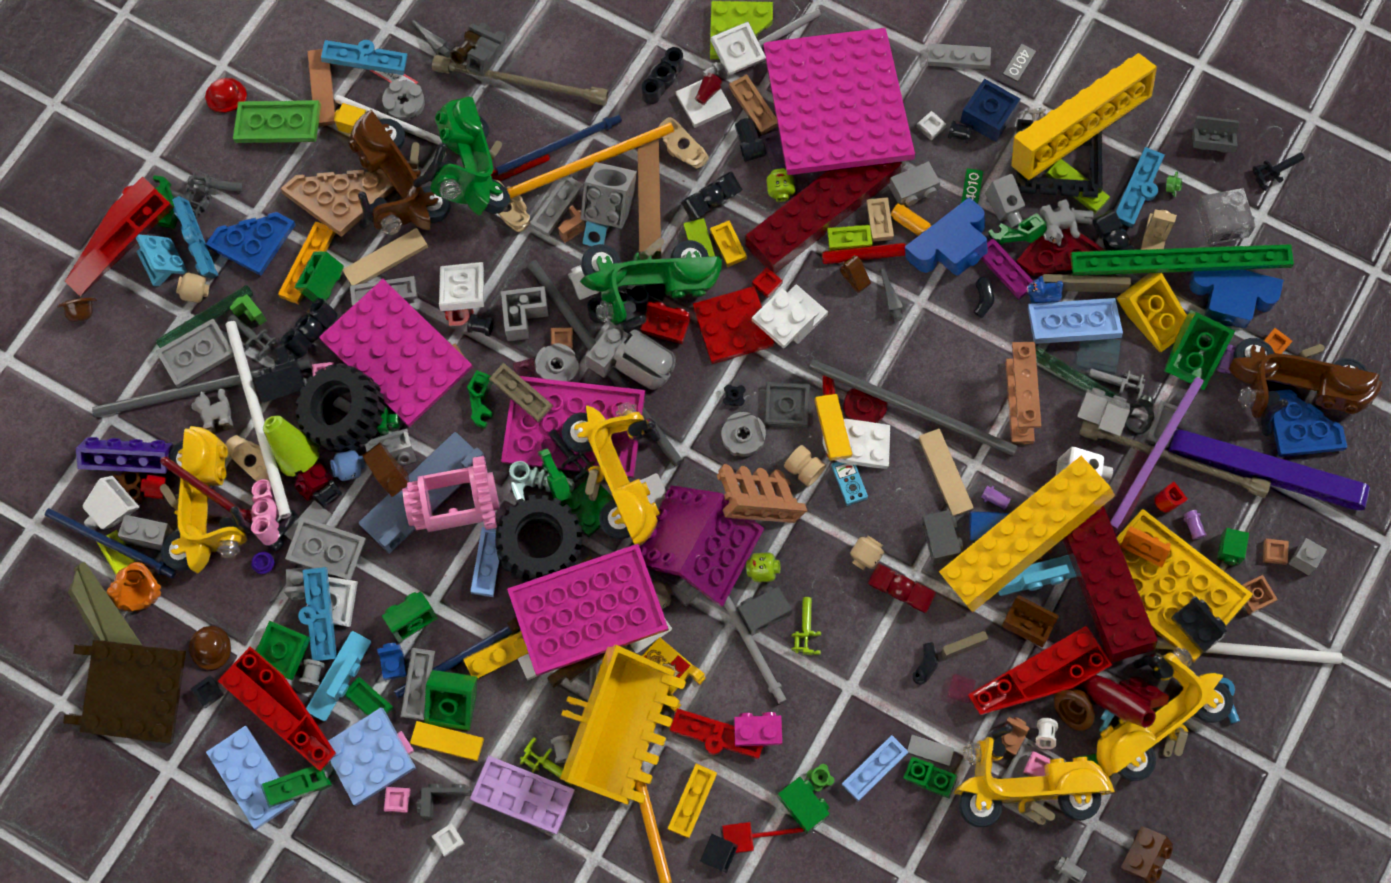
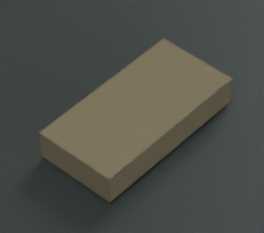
[941,631,989,660]

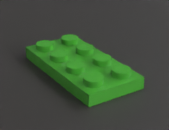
[233,100,321,143]

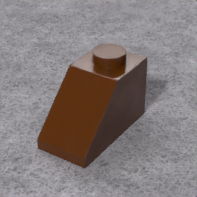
[362,442,410,497]

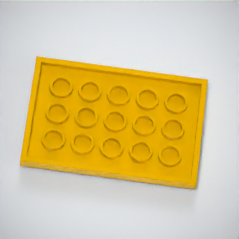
[1117,509,1253,663]

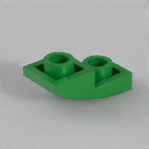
[903,756,958,799]

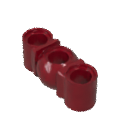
[867,563,936,613]

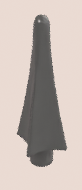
[412,20,451,57]
[880,268,904,322]

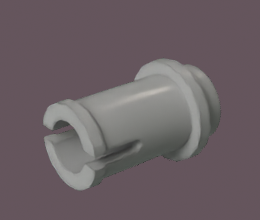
[1070,208,1093,224]
[1054,856,1087,883]

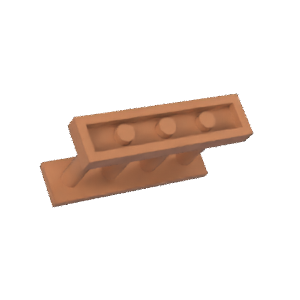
[1005,342,1041,444]

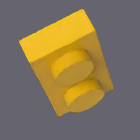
[710,220,747,267]

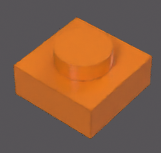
[1264,328,1292,354]

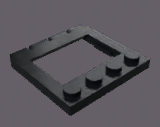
[1016,119,1103,198]

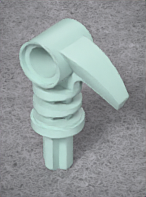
[509,461,575,501]

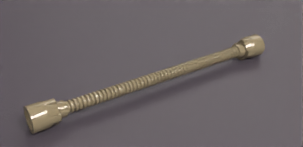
[432,55,609,106]
[1079,420,1271,498]

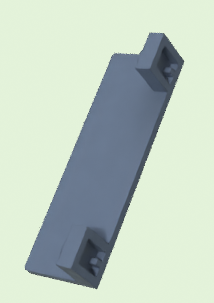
[359,432,486,554]

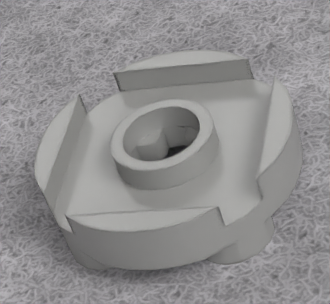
[382,80,425,121]
[534,343,579,382]
[721,412,766,457]

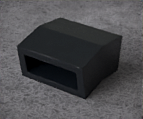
[700,834,738,873]

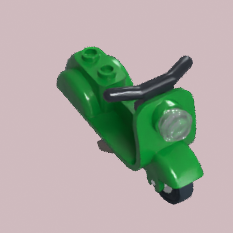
[413,97,510,216]
[579,238,722,335]

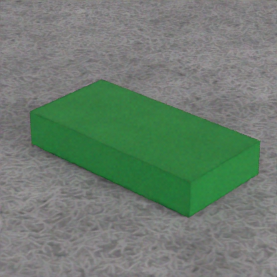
[345,677,394,716]

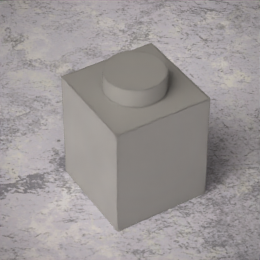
[1289,538,1327,575]

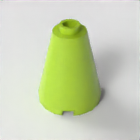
[263,416,319,476]

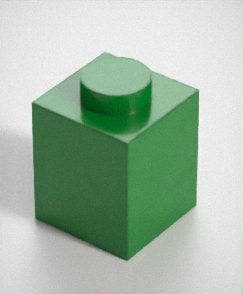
[1217,528,1249,566]

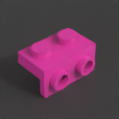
[734,712,782,747]

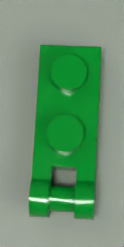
[261,766,332,808]

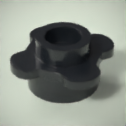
[723,384,746,406]

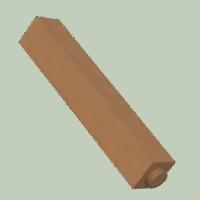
[638,139,662,259]

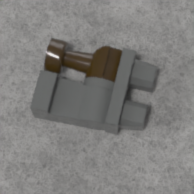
[450,23,506,76]

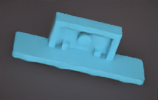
[998,555,1077,596]
[306,631,371,722]

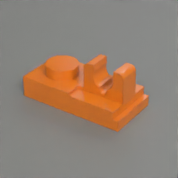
[1120,526,1171,568]

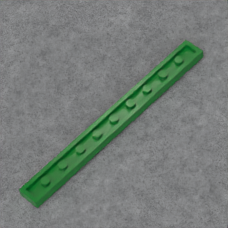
[1071,244,1294,276]

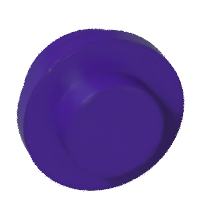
[251,552,275,574]

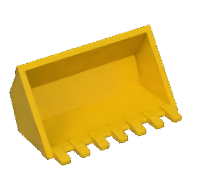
[560,645,686,805]

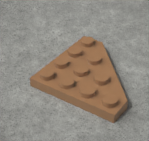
[280,169,395,237]

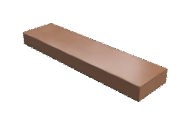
[308,49,336,127]

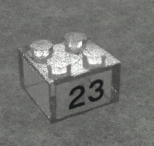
[1196,188,1256,245]

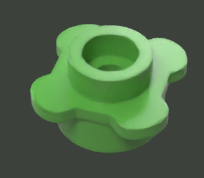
[1166,172,1182,197]
[807,764,834,792]

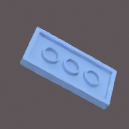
[1028,298,1123,344]
[206,725,296,830]

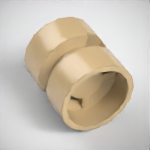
[784,445,826,487]

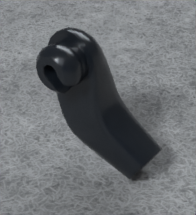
[974,276,994,318]
[267,509,298,551]
[912,642,939,685]

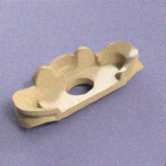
[659,117,709,168]
[496,180,530,232]
[225,435,270,482]

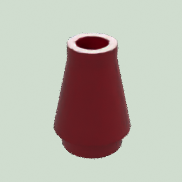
[694,73,722,105]

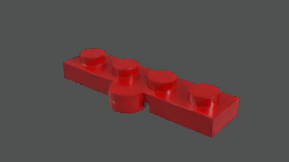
[670,708,763,760]

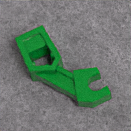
[153,175,178,229]
[988,213,1047,245]
[467,370,492,429]
[538,449,573,501]

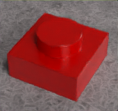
[752,267,783,298]

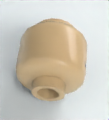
[176,273,210,303]
[850,536,884,570]

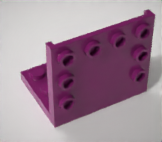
[639,485,764,607]

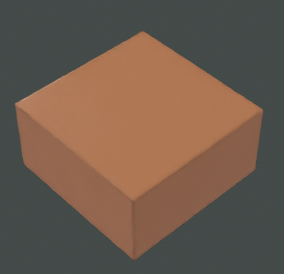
[1242,575,1278,615]

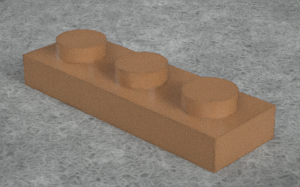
[729,74,778,135]

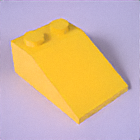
[1116,273,1187,352]

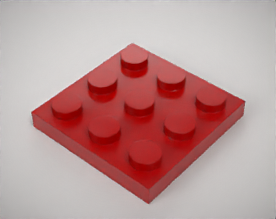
[693,286,774,364]

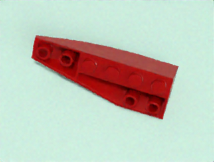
[65,176,174,297]
[968,625,1112,715]
[218,646,337,772]

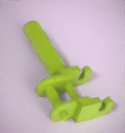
[791,597,821,655]
[520,737,572,785]

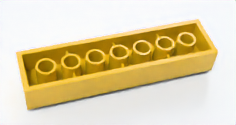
[1011,53,1157,180]
[939,455,1115,613]

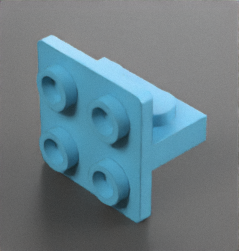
[136,234,187,286]

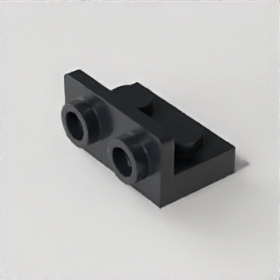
[1171,596,1227,654]

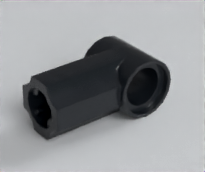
[735,118,766,162]

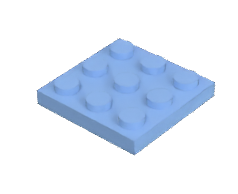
[328,708,416,806]

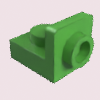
[230,294,267,325]

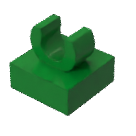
[377,407,400,436]

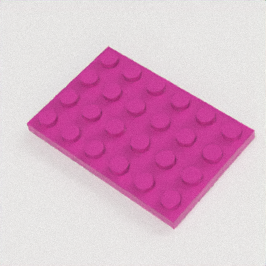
[319,279,473,427]
[501,376,645,478]
[507,544,669,676]

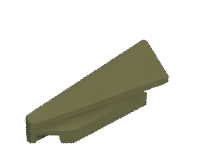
[68,562,142,645]

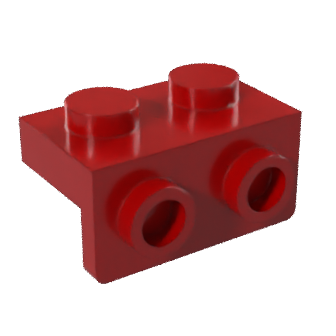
[641,302,690,344]

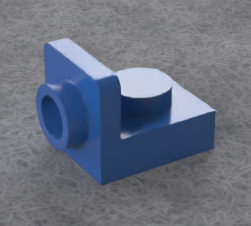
[377,643,407,680]

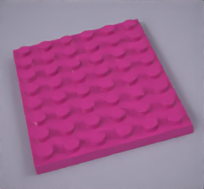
[763,28,915,175]

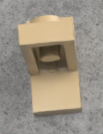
[1140,209,1177,250]

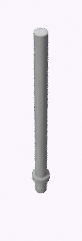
[702,8,821,76]
[724,596,787,704]

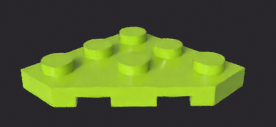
[710,1,773,59]

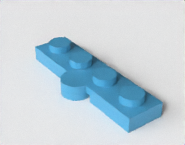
[321,40,407,75]
[1116,147,1165,228]
[172,196,218,279]
[298,567,337,661]

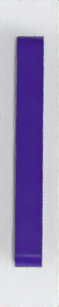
[1169,430,1370,510]

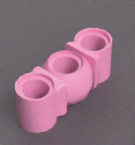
[251,479,280,545]

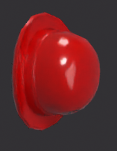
[205,78,247,112]

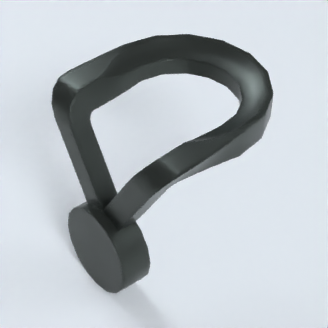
[1125,395,1154,435]

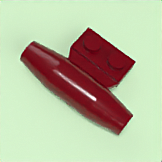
[1079,675,1169,728]

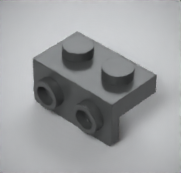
[1192,116,1239,153]

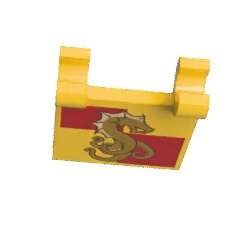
[642,637,706,712]

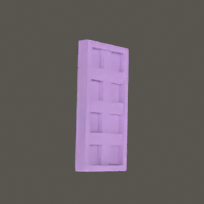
[470,755,575,835]

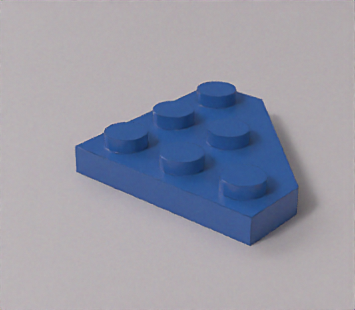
[206,212,296,276]
[1269,389,1348,457]

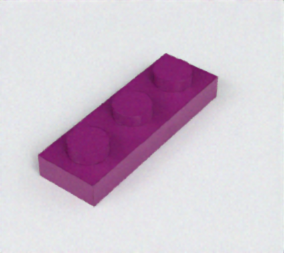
[980,238,1033,300]

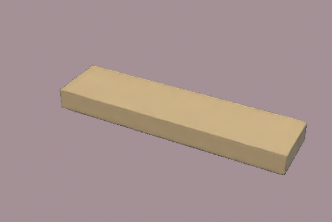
[342,228,428,285]
[918,429,974,517]

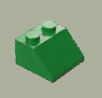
[382,591,438,643]
[424,670,478,731]

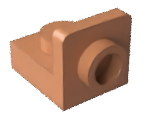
[558,205,586,243]
[1002,717,1030,756]

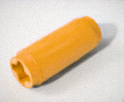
[891,203,931,236]

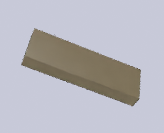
[489,363,554,423]

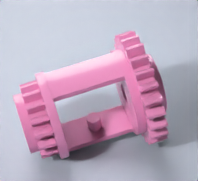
[402,456,500,532]

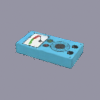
[831,462,868,506]

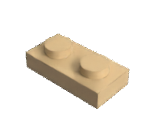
[866,197,894,242]

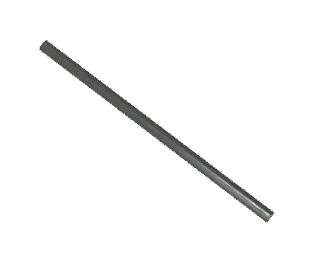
[528,260,683,467]

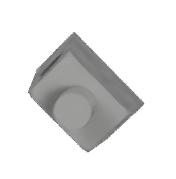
[985,174,1025,228]

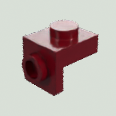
[295,463,334,501]

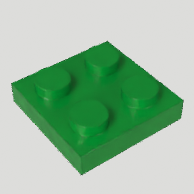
[561,478,614,537]
[256,620,311,681]

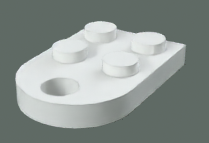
[823,419,890,469]

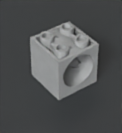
[581,162,637,229]

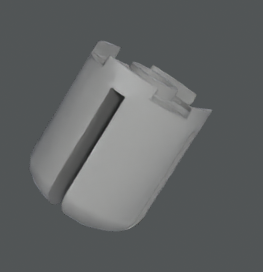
[612,329,676,390]

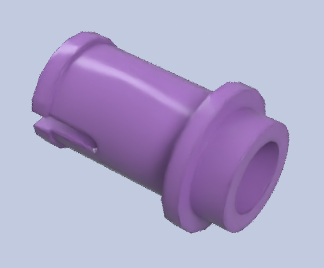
[1216,344,1236,374]
[981,486,1011,510]
[1183,510,1207,540]

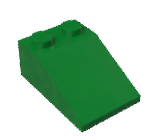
[1164,309,1235,390]

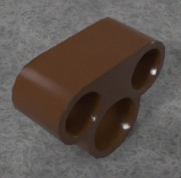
[839,256,871,293]
[112,471,145,505]

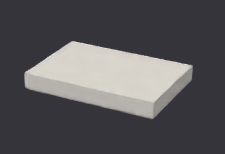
[439,262,484,311]

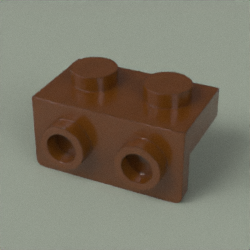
[1002,595,1059,648]
[1121,826,1173,883]

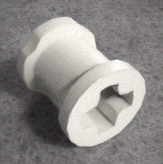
[1036,718,1058,749]

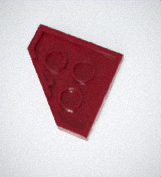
[1016,228,1106,277]

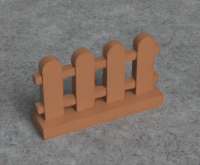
[717,464,807,523]

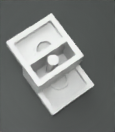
[752,284,828,349]

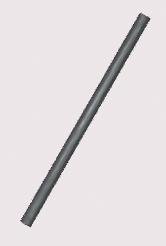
[92,358,311,418]
[809,359,1017,456]

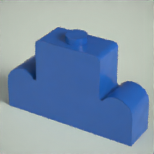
[905,197,988,276]
[1189,270,1284,328]

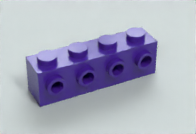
[76,437,173,473]

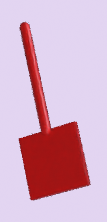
[722,822,804,853]

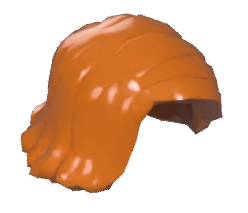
[107,562,161,612]

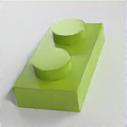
[827,225,872,251]

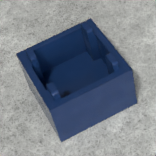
[960,78,1021,142]

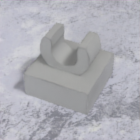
[671,578,701,607]

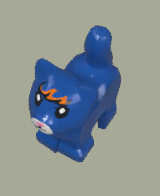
[1027,276,1063,304]

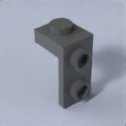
[417,784,471,820]

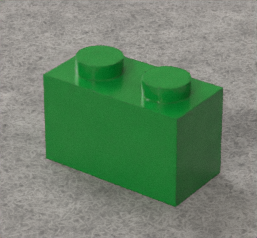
[294,251,344,302]
[777,776,830,834]

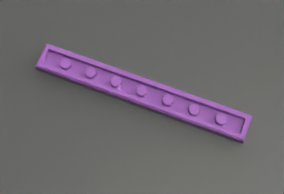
[1110,377,1204,533]

